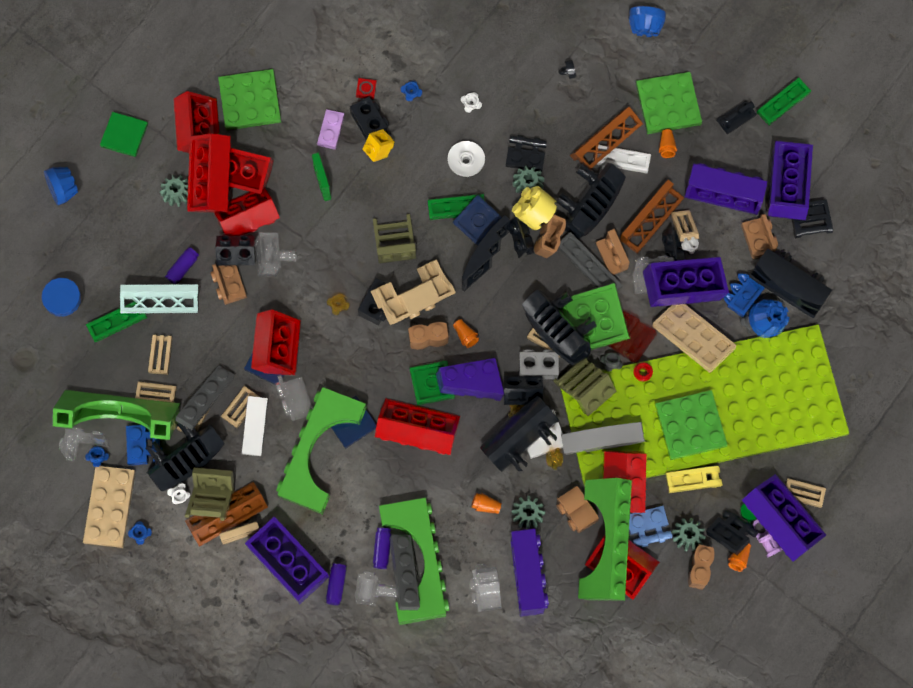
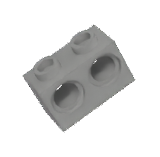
[519,350,559,380]

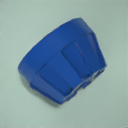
[629,6,666,37]
[44,167,78,206]
[42,278,81,317]
[749,300,790,338]

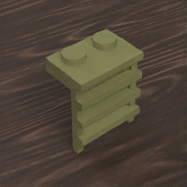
[373,214,416,264]
[553,358,617,416]
[185,468,235,521]

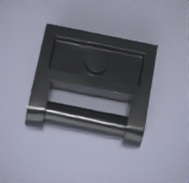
[791,199,833,239]

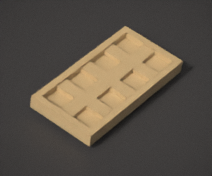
[653,304,736,373]
[83,466,135,548]

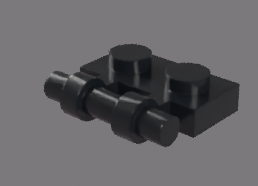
[505,135,547,172]
[706,510,759,555]

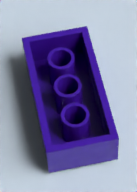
[768,141,813,220]
[684,163,768,215]
[643,257,729,307]
[742,474,826,562]
[245,517,329,604]
[510,529,549,617]

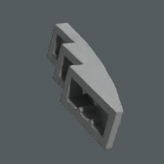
[561,422,645,455]

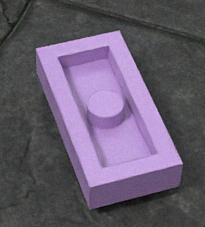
[317,109,345,150]

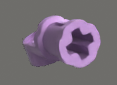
[752,519,783,558]

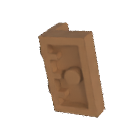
[741,214,778,259]
[596,229,630,275]
[210,264,247,305]

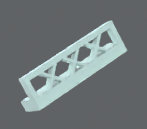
[120,284,198,313]

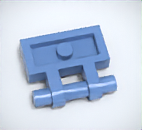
[629,506,672,547]

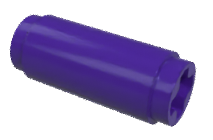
[165,247,199,285]
[373,528,391,569]
[326,563,346,606]

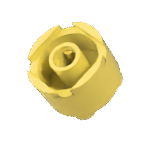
[512,186,557,230]

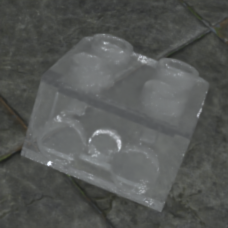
[59,427,110,462]

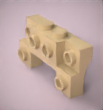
[371,260,456,325]

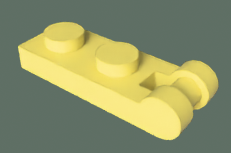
[665,466,723,493]

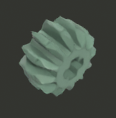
[513,166,544,193]
[160,175,188,207]
[512,496,545,530]
[672,518,706,552]

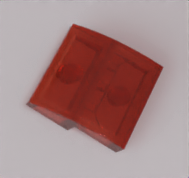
[607,311,657,363]

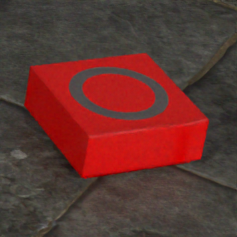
[356,78,377,100]

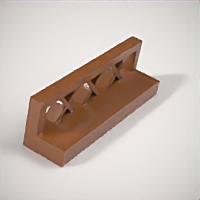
[570,107,643,169]
[620,180,684,254]
[185,482,268,547]

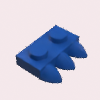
[724,273,765,318]

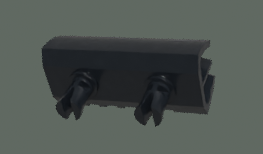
[556,163,626,239]
[749,248,832,318]
[522,289,597,365]
[480,396,560,472]
[145,423,225,492]

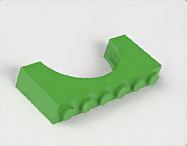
[276,387,367,515]
[53,390,180,440]
[578,478,632,600]
[379,498,449,625]

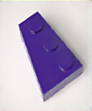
[436,358,504,401]

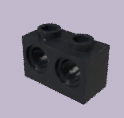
[350,97,389,140]
[215,235,256,266]
[358,278,397,326]
[504,376,543,405]

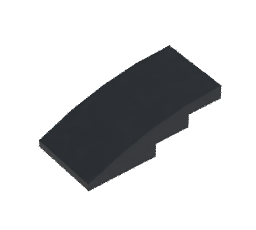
[462,215,510,292]

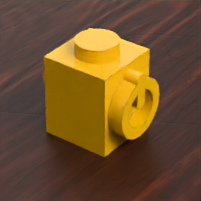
[362,129,394,162]

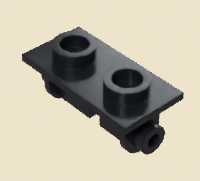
[716,101,757,135]
[509,217,534,258]
[662,227,685,262]

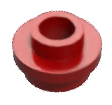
[633,362,653,382]

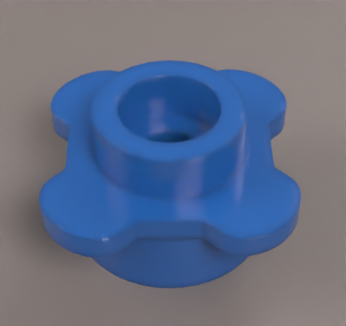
[401,81,422,102]
[85,446,109,467]
[128,521,152,545]

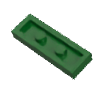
[757,78,811,126]
[428,194,484,220]
[86,301,147,343]

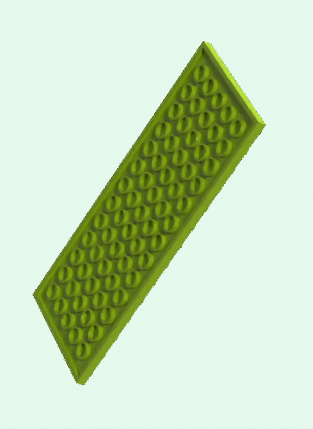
[560,324,849,489]

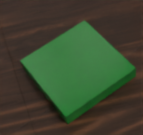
[100,112,148,157]
[312,153,331,201]
[410,360,455,406]

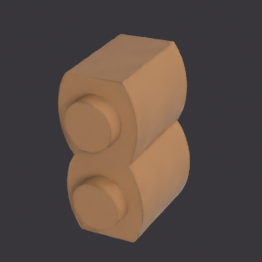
[534,215,566,258]
[408,322,448,350]
[556,486,599,533]
[688,544,714,590]

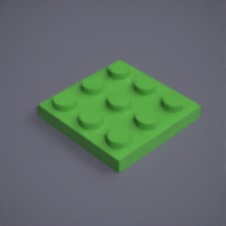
[218,69,281,131]
[636,72,702,134]
[562,283,630,350]
[655,390,728,460]

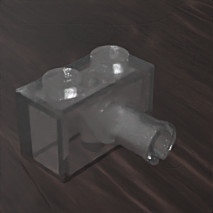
[255,232,297,277]
[470,564,502,612]
[355,571,397,606]

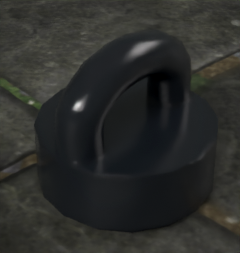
[558,60,576,79]

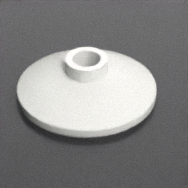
[448,141,485,177]

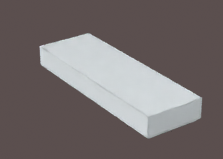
[593,145,651,173]
[241,396,267,456]

